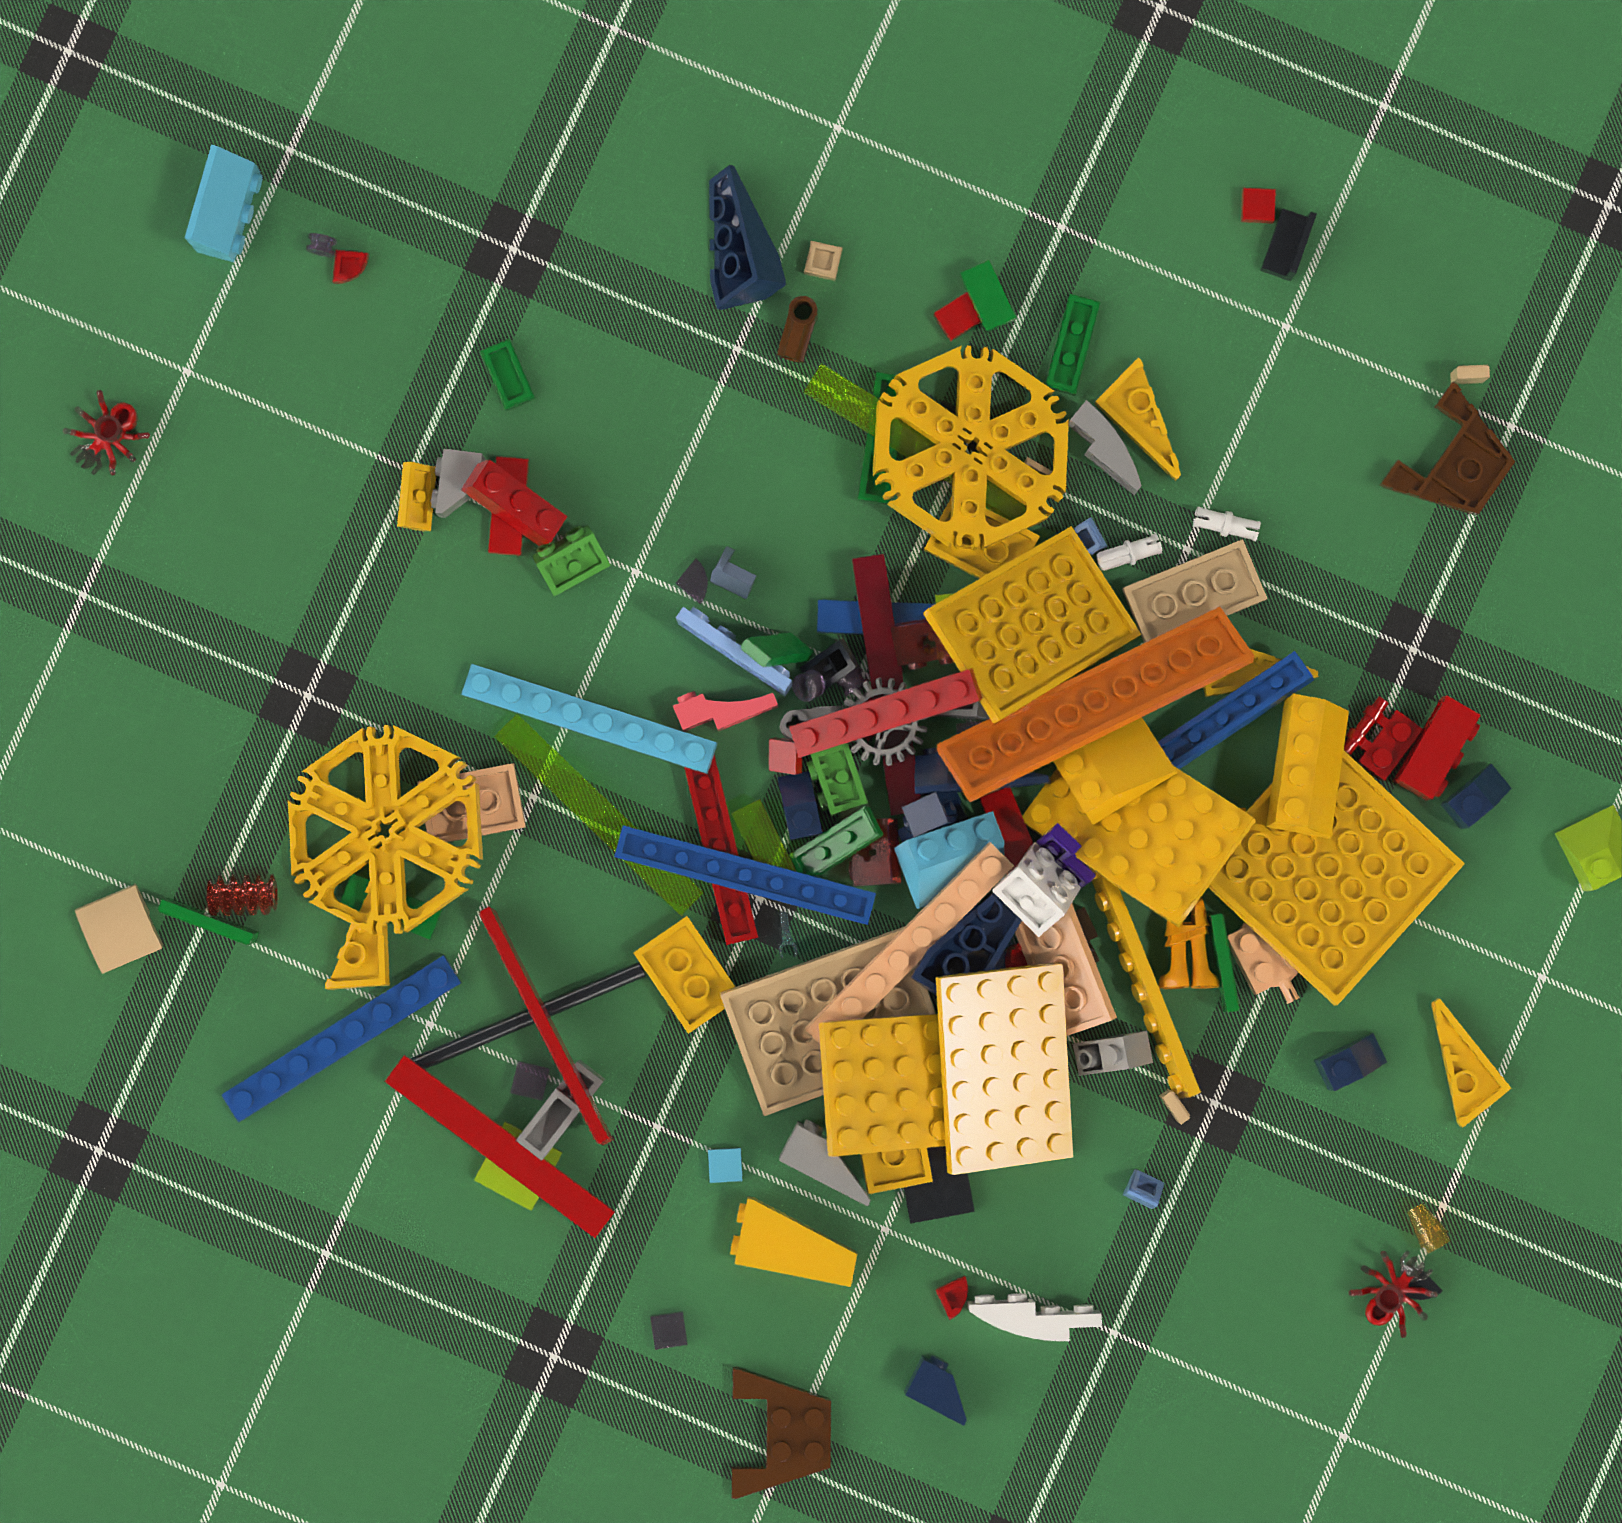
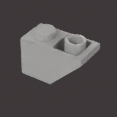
[431,449,485,518]
[1073,1031,1153,1076]

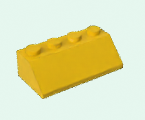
[1266,694,1349,839]

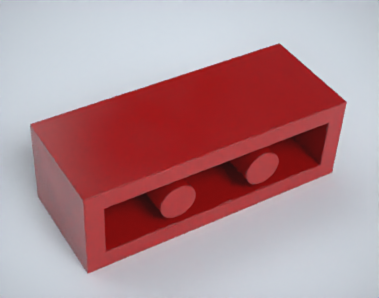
[461,459,568,546]
[1393,695,1481,801]

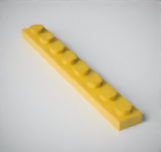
[1092,870,1201,1099]

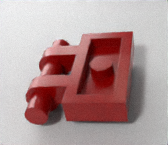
[1344,696,1423,781]

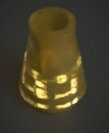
[1406,1203,1451,1254]

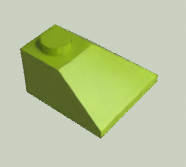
[1555,805,1622,891]

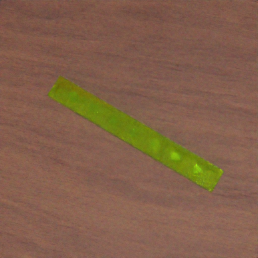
[803,363,1026,521]
[494,713,704,916]

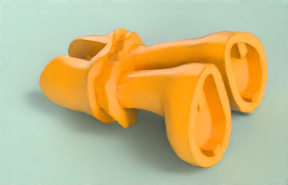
[1158,898,1220,989]

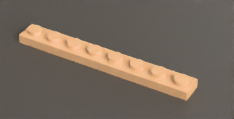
[805,841,1014,1044]

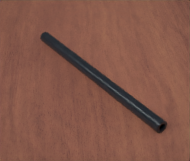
[411,962,646,1069]

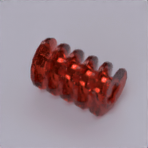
[207,874,278,916]

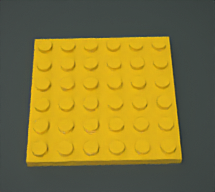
[1208,750,1465,1006]

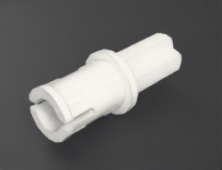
[1097,534,1162,571]

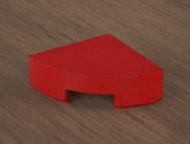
[333,250,369,284]
[1005,942,1028,968]
[935,1275,968,1320]

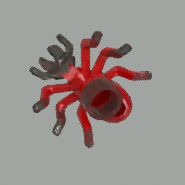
[63,390,150,476]
[1349,1250,1438,1338]

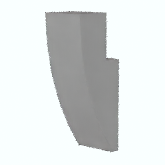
[1069,400,1142,495]
[516,1060,605,1161]

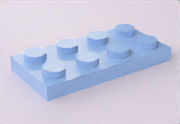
[676,607,792,696]

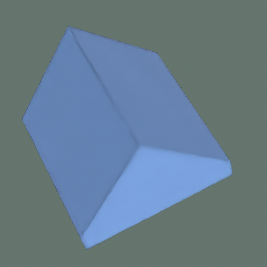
[1073,517,1108,556]
[1122,1169,1164,1209]

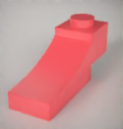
[673,691,778,732]

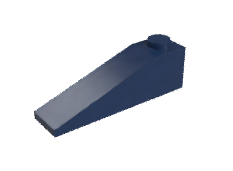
[709,165,787,310]
[915,748,1051,796]
[911,893,1022,996]

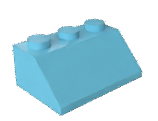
[185,145,262,262]
[894,811,1004,909]

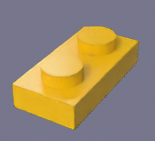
[397,462,436,531]

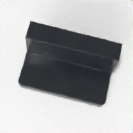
[1260,209,1317,281]

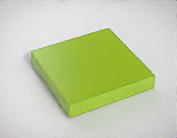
[474,1122,563,1211]

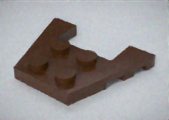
[1380,382,1515,516]
[732,1367,831,1499]

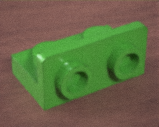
[532,525,611,596]
[806,743,868,816]

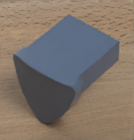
[710,546,756,599]

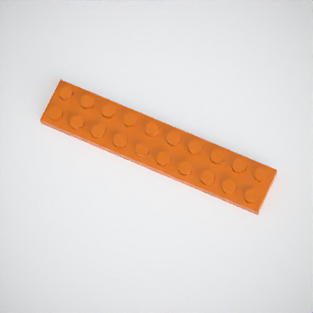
[937,606,1255,802]

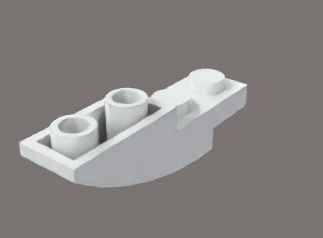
[967,1293,1102,1341]

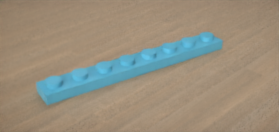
[462,664,718,774]

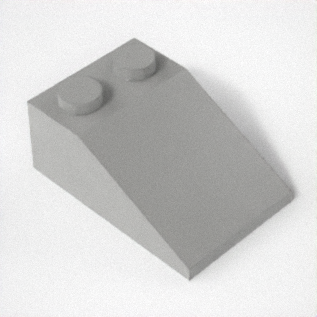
[779,1119,871,1206]

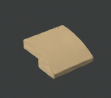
[75,884,163,974]

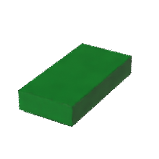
[959,260,1016,333]
[480,339,535,411]

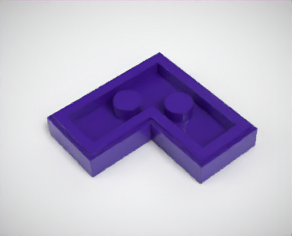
[1036,823,1096,889]

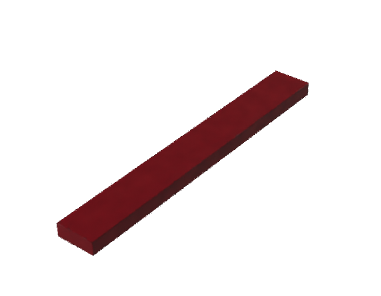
[852,554,921,816]

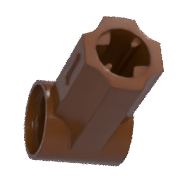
[777,296,818,363]

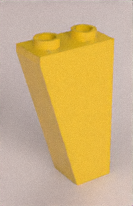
[730,1196,857,1287]

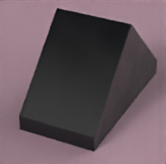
[800,638,860,695]

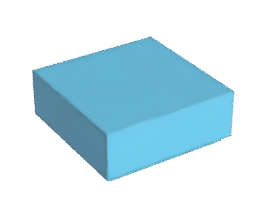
[708,1148,743,1183]

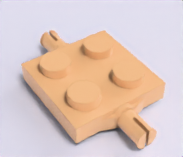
[1227,923,1300,1004]

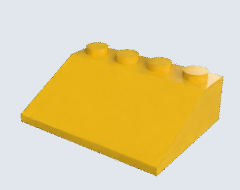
[1053,717,1177,825]

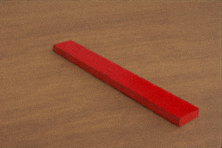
[479,906,614,1145]
[384,1055,615,1238]

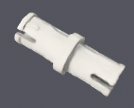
[1193,506,1261,542]

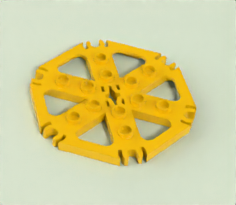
[873,345,1069,550]
[288,725,483,935]

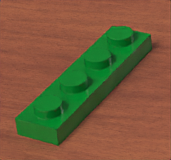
[857,372,904,505]

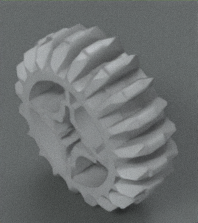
[844,678,928,766]

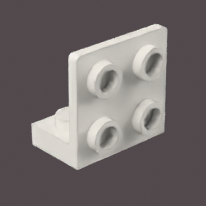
[992,842,1081,937]

